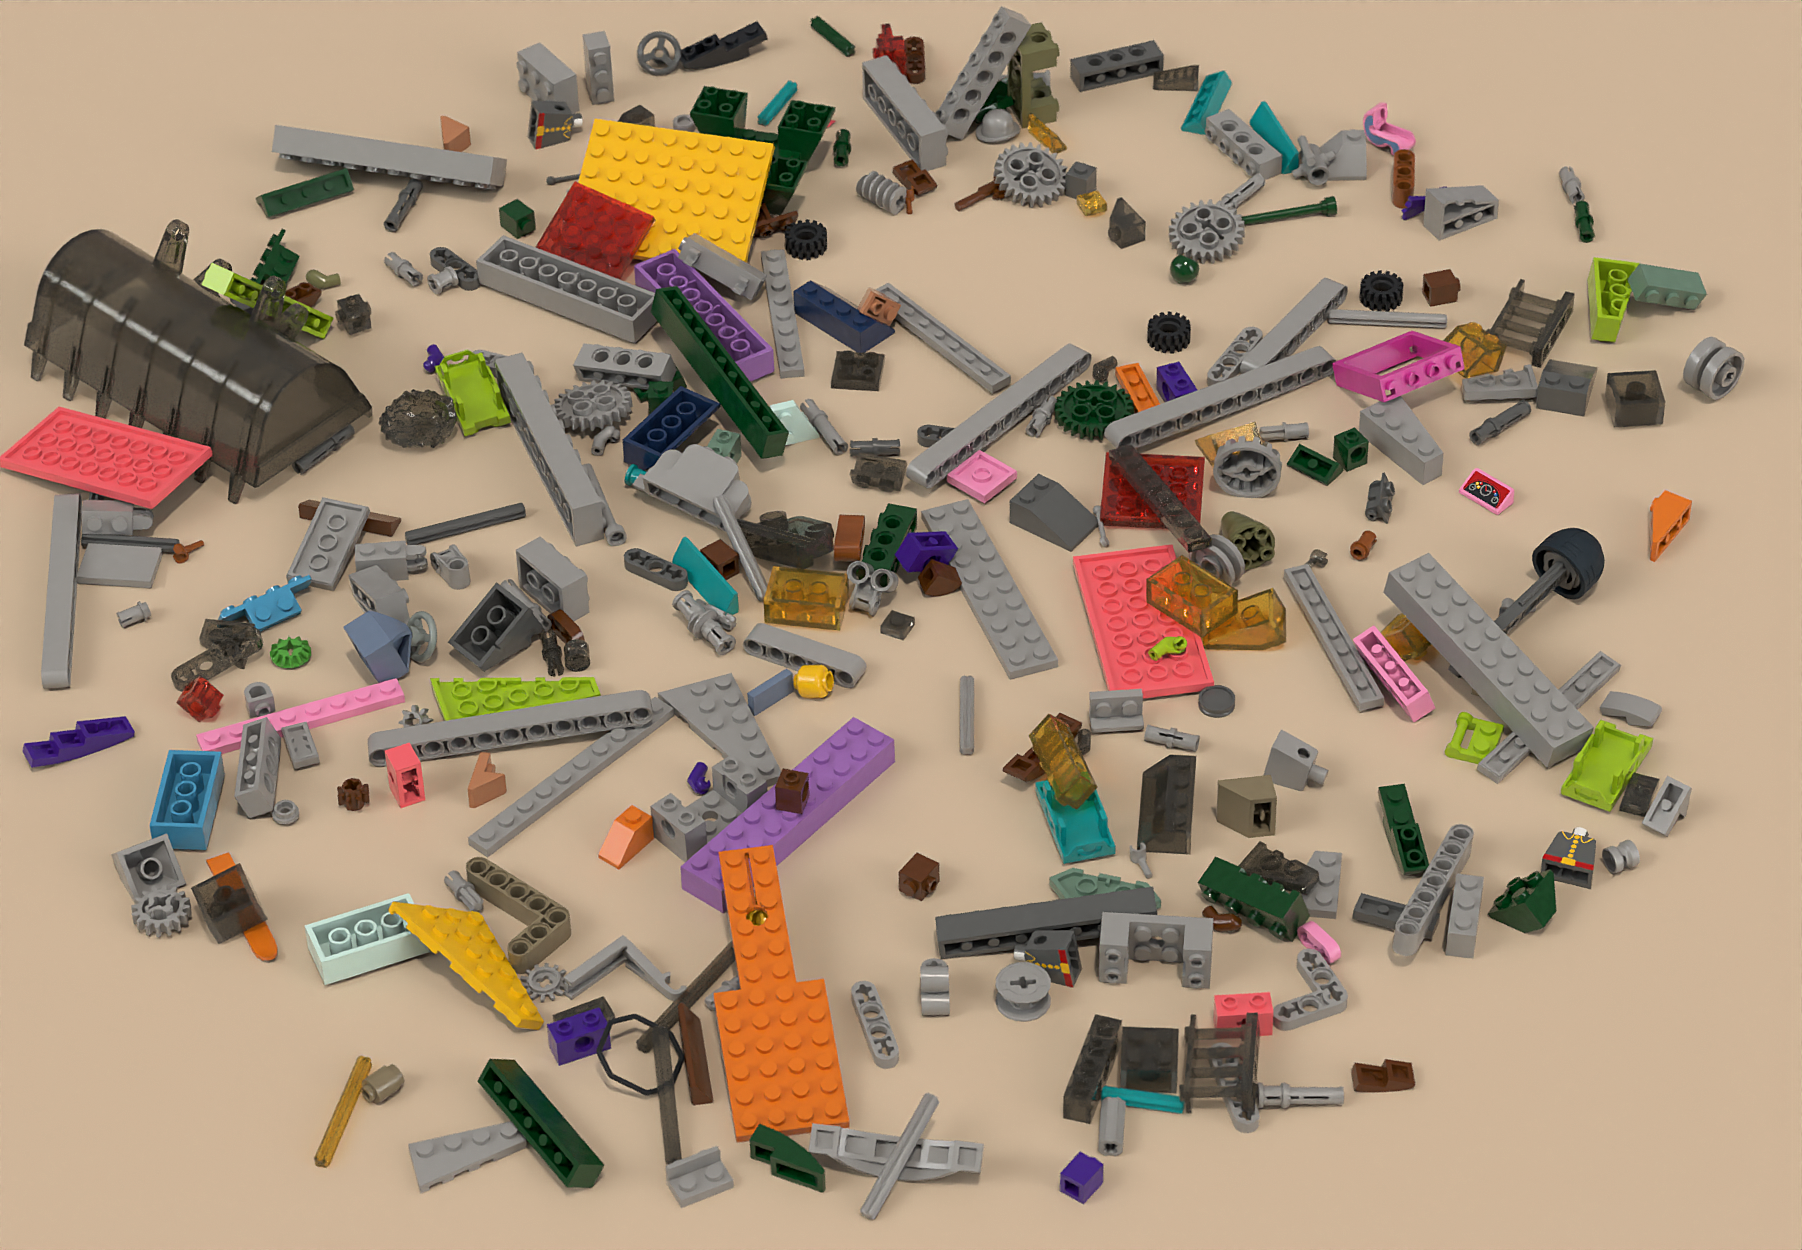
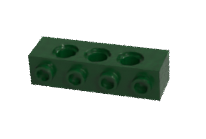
[856,503,917,588]

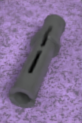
[383,178,423,232]
[1469,400,1531,445]
[292,421,355,475]

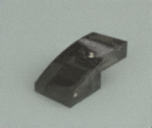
[1619,773,1660,817]

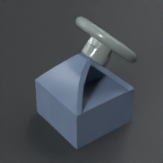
[343,610,437,683]

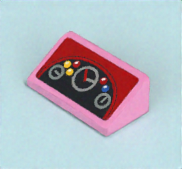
[1459,468,1514,515]

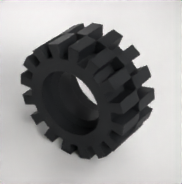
[785,219,827,260]
[1360,270,1404,312]
[1147,311,1191,354]

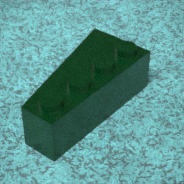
[1198,856,1310,942]

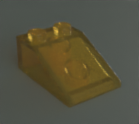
[1203,588,1287,650]

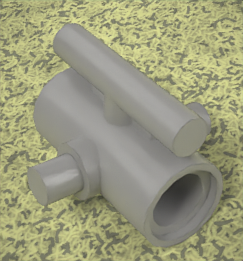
[1292,136,1337,185]

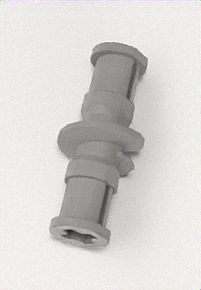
[672,590,736,655]

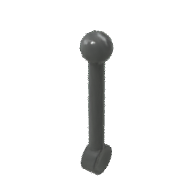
[546,174,580,185]

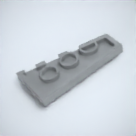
[408,1121,527,1194]

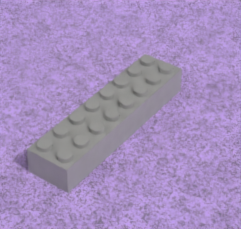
[476,235,657,343]

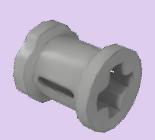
[427,266,459,294]

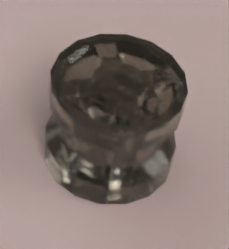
[564,639,590,672]

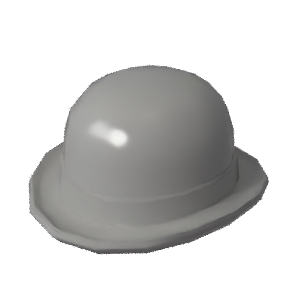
[975,109,1021,143]

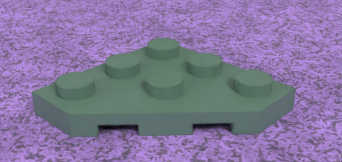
[1049,868,1161,909]

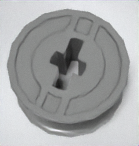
[995,962,1051,1022]

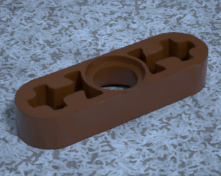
[904,36,926,84]

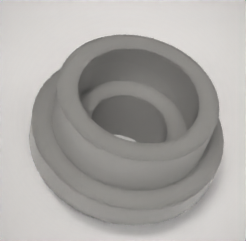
[272,800,299,824]

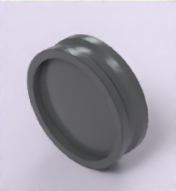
[1198,685,1235,718]

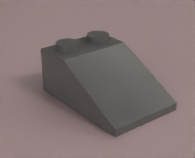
[1536,359,1598,417]
[1010,474,1098,552]

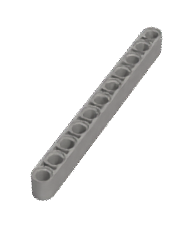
[906,343,1092,488]
[1104,346,1336,453]
[41,493,82,689]
[368,690,653,767]

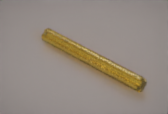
[314,1055,372,1168]

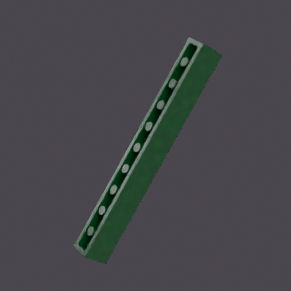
[651,286,789,459]

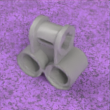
[847,561,899,616]
[920,958,950,1016]

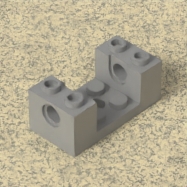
[650,754,767,862]
[1099,912,1213,989]

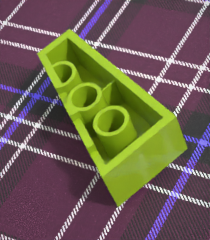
[1587,257,1640,342]

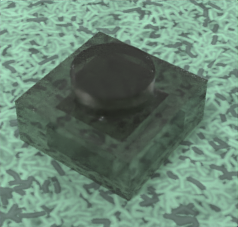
[880,610,915,641]

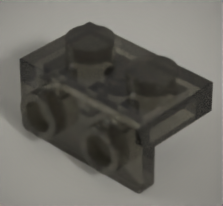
[850,453,907,492]

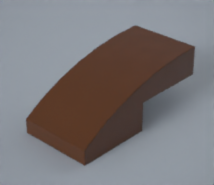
[892,159,937,196]
[1351,1059,1415,1093]

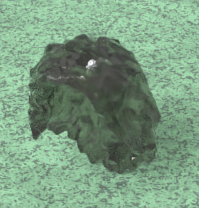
[378,389,457,448]

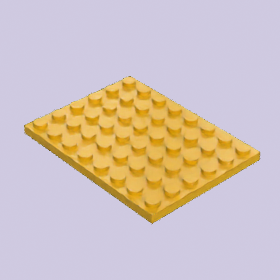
[562,119,775,268]

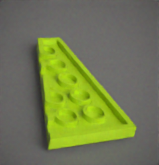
[430,677,601,721]

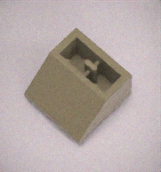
[1216,775,1277,838]

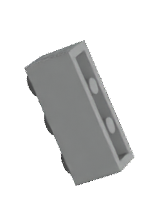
[582,31,614,105]
[1446,874,1484,959]

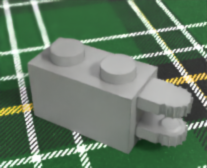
[82,500,154,535]
[355,541,428,581]

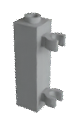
[678,233,767,300]

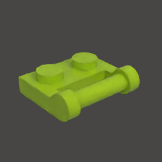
[1444,712,1504,764]

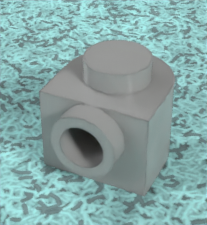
[244,682,276,718]

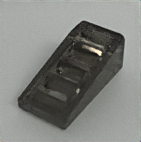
[1153,65,1199,91]

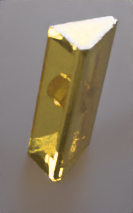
[1028,113,1067,154]

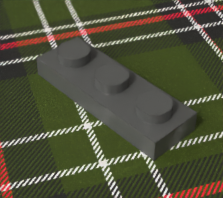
[1353,893,1440,939]

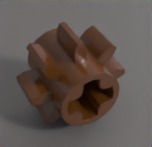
[337,778,370,811]

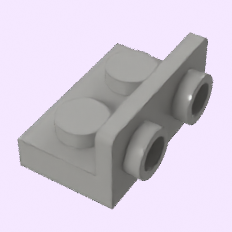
[1089,689,1144,733]
[666,1146,734,1208]

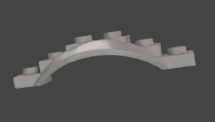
[809,1123,984,1181]

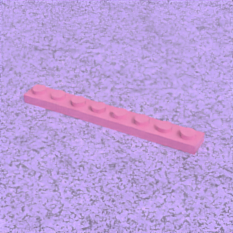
[196,678,405,754]

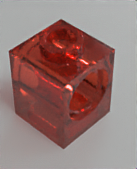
[176,675,224,722]

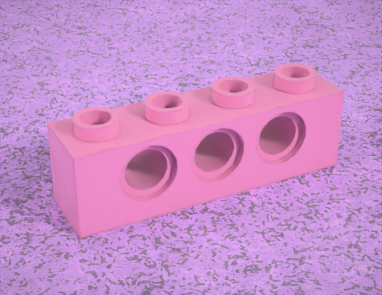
[1353,625,1435,722]

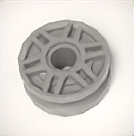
[1189,534,1245,592]

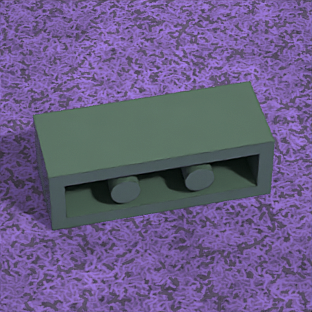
[1628,263,1707,310]

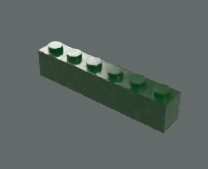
[477,1058,605,1188]

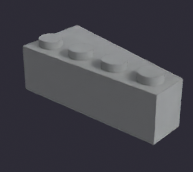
[1359,396,1444,485]

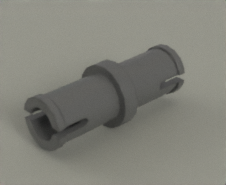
[850,438,900,458]

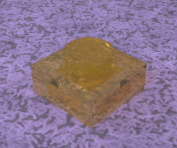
[1077,190,1107,216]

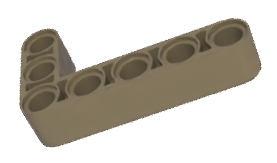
[466,857,571,974]

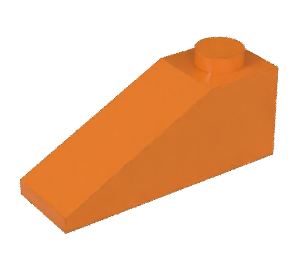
[1650,490,1692,562]

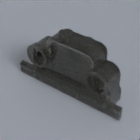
[737,511,834,570]

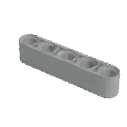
[743,623,867,688]

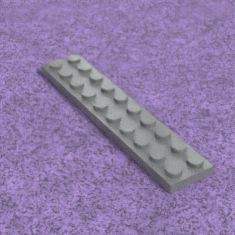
[921,499,1058,680]

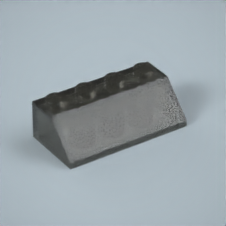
[1137,755,1196,855]

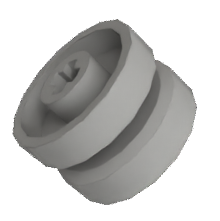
[1683,337,1745,400]

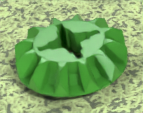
[270,636,311,668]

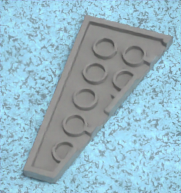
[658,673,781,787]

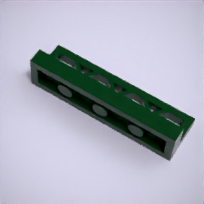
[256,168,354,218]

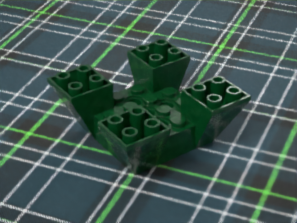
[690,86,835,216]

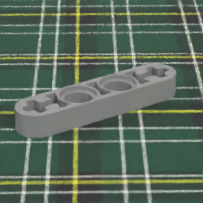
[1207,327,1263,386]
[851,981,899,1069]
[1209,1042,1259,1133]

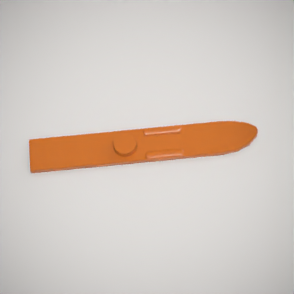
[206,852,278,961]

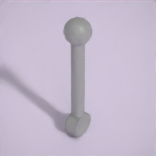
[1093,505,1109,547]

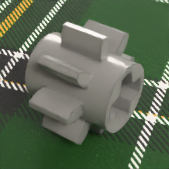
[399,705,434,727]

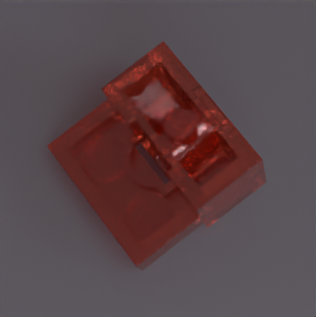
[872,23,907,78]

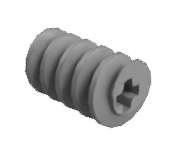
[856,171,907,215]

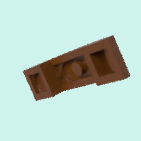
[1003,713,1082,782]

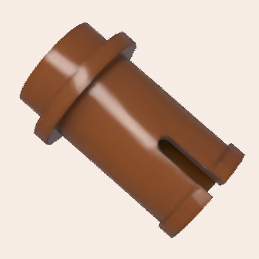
[1350,530,1377,560]

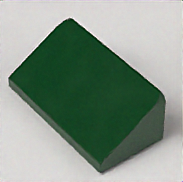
[1287,444,1344,486]

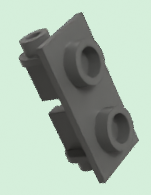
[1365,472,1395,524]

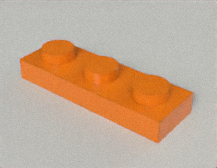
[1115,363,1160,413]

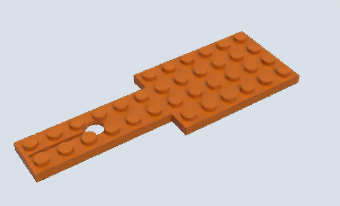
[713,845,849,1143]

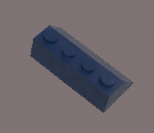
[793,280,895,355]
[622,386,720,471]

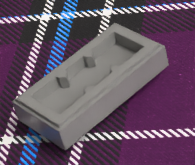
[281,722,320,769]

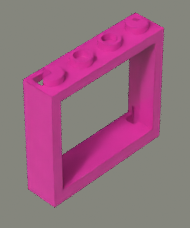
[1332,331,1465,402]

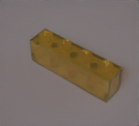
[1028,714,1097,809]

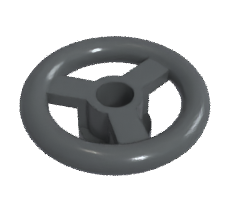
[637,31,681,76]

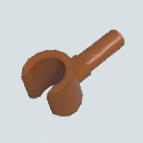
[905,186,915,215]
[173,540,204,564]

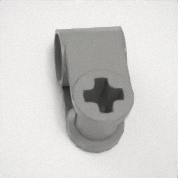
[430,544,471,589]

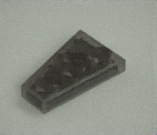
[1238,841,1320,895]

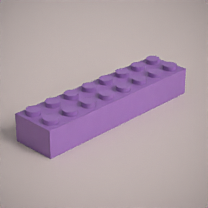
[634,249,774,382]

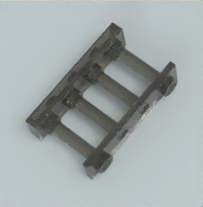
[1484,279,1575,368]
[1179,1013,1261,1113]

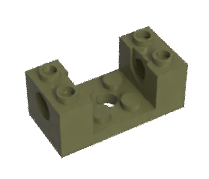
[1007,22,1060,129]

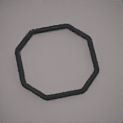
[596,1014,685,1095]

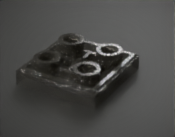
[831,350,885,392]

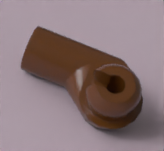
[1202,906,1242,932]

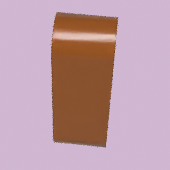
[1392,149,1415,209]
[834,514,865,562]

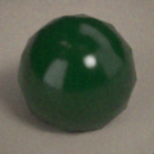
[1170,254,1199,284]

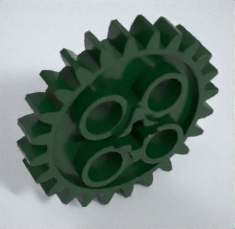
[1055,380,1134,440]

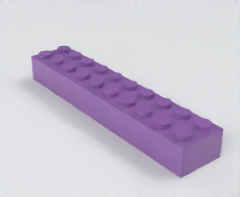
[680,717,895,913]

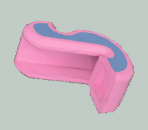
[1363,102,1416,155]

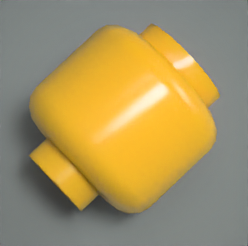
[793,664,834,698]

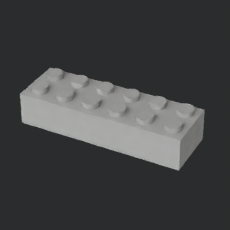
[862,55,948,171]

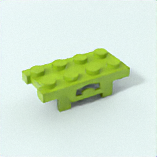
[435,349,511,436]
[1561,720,1653,812]

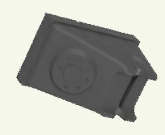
[448,582,543,672]

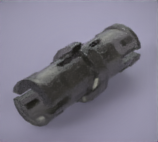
[540,630,564,677]

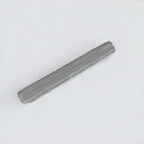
[1328,309,1447,328]
[713,495,772,602]
[860,1093,939,1220]

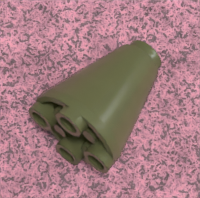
[1221,511,1275,570]

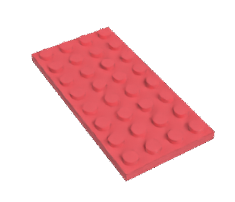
[0,406,213,509]
[1073,544,1214,699]

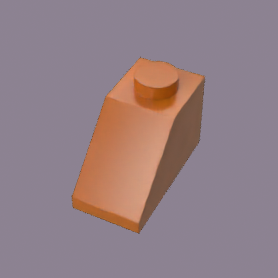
[598,805,654,869]

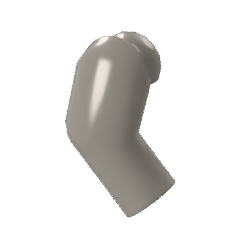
[591,426,620,456]

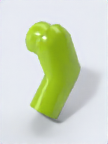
[1148,636,1187,661]

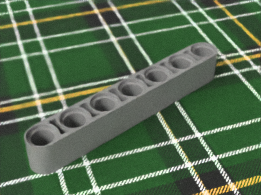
[1240,278,1348,374]
[1392,824,1474,956]

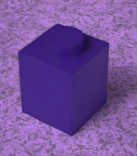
[1060,1151,1104,1205]

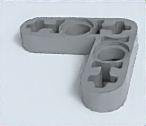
[1273,948,1348,1031]

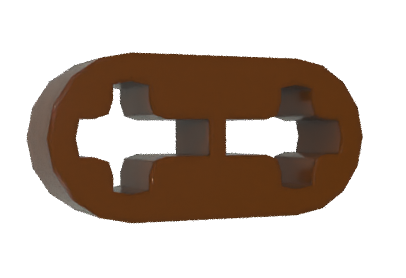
[547,609,585,649]

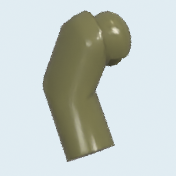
[306,270,341,289]

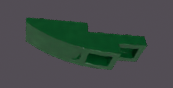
[1378,783,1429,875]

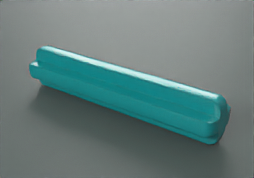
[757,81,798,126]
[1101,1086,1185,1114]

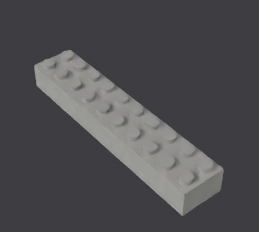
[272,125,507,190]
[495,353,607,547]
[1384,553,1594,768]

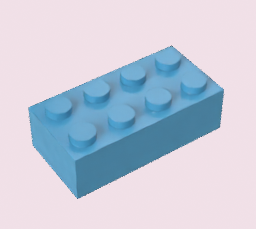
[149,750,225,850]

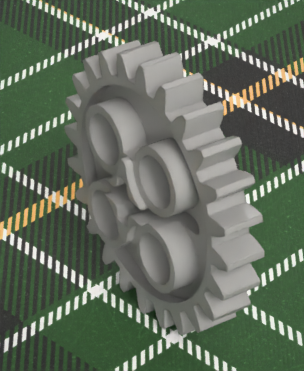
[993,142,1067,207]
[1169,199,1245,264]
[553,380,633,431]

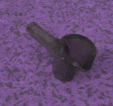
[1304,549,1328,568]

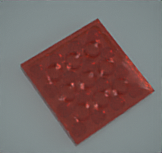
[536,181,655,280]
[1100,452,1205,530]

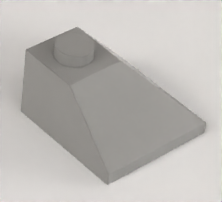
[1320,129,1367,181]
[111,834,186,903]

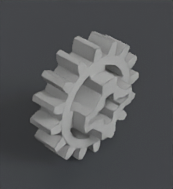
[131,885,192,937]

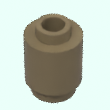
[361,1064,404,1104]

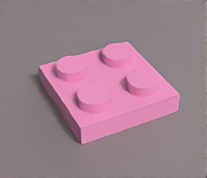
[947,450,1017,503]

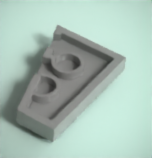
[1462,364,1538,401]
[1290,851,1342,919]

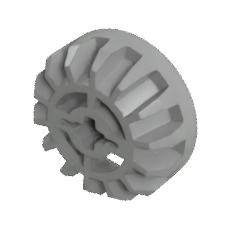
[1213,436,1282,498]

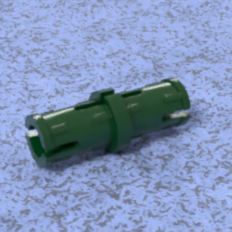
[833,129,851,167]
[1574,201,1595,243]

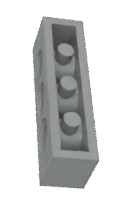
[1205,109,1282,180]
[573,343,677,390]
[234,717,281,818]

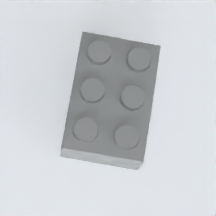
[516,42,579,114]
[516,537,590,621]

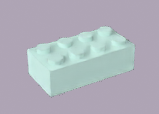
[305,893,430,985]

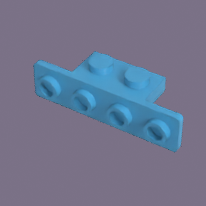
[217,575,312,634]

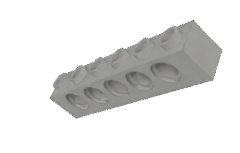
[936,6,1031,140]

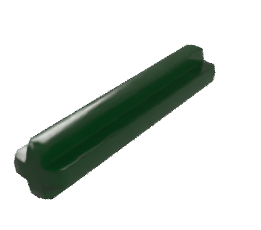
[810,16,856,56]

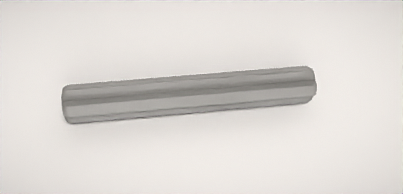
[960,675,974,755]

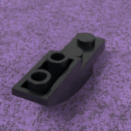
[680,21,768,69]

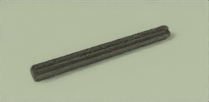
[636,941,735,1053]
[652,1024,682,1164]

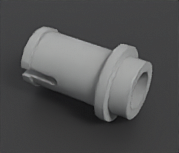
[116,601,151,628]

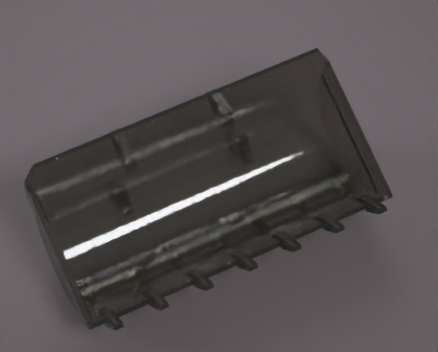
[24,219,373,504]

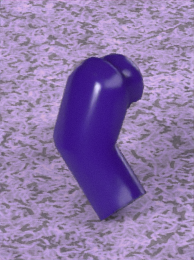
[423,344,444,373]
[687,762,711,794]

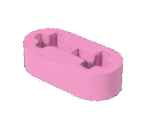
[1297,921,1341,965]

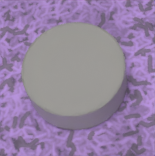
[673,114,696,132]

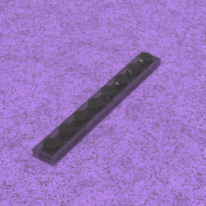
[1109,444,1212,553]

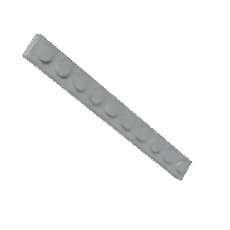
[468,697,674,858]

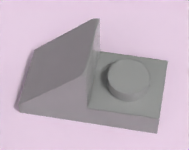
[1642,776,1692,837]

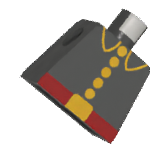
[528,100,583,149]
[1541,827,1596,889]
[1014,930,1082,988]

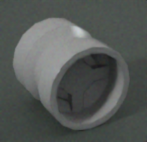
[1602,840,1640,874]

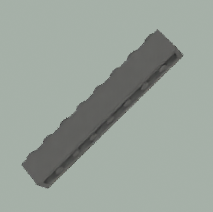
[935,887,1157,959]

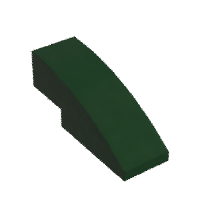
[749,1123,826,1193]

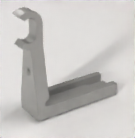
[564,935,687,1001]

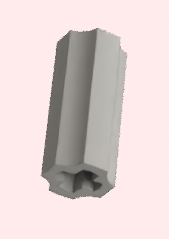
[1098,1097,1125,1156]

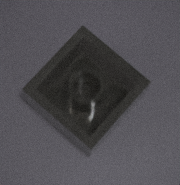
[1605,370,1665,427]
[191,863,268,944]
[1120,1026,1179,1094]

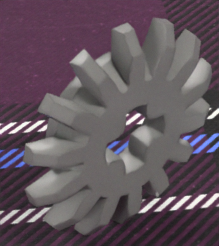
[520,963,566,1002]

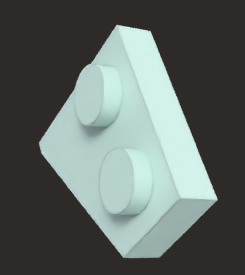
[770,400,820,445]

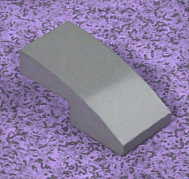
[1600,691,1662,726]

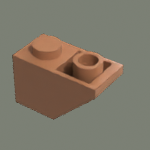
[857,287,901,326]

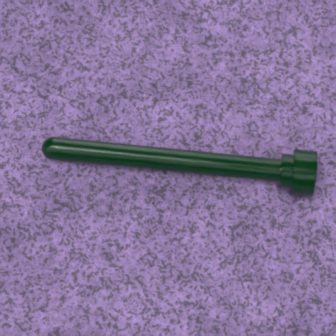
[1242,196,1337,225]

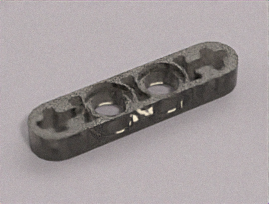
[171,627,264,692]

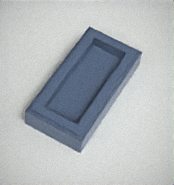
[747,669,794,716]

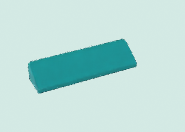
[1181,70,1232,135]
[1249,101,1299,174]
[672,537,739,615]

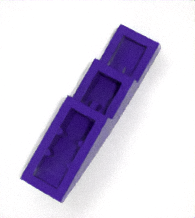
[22,716,135,768]

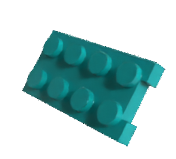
[1035,773,1116,864]

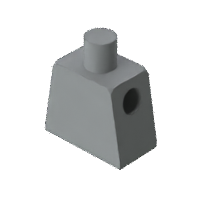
[1263,730,1329,791]

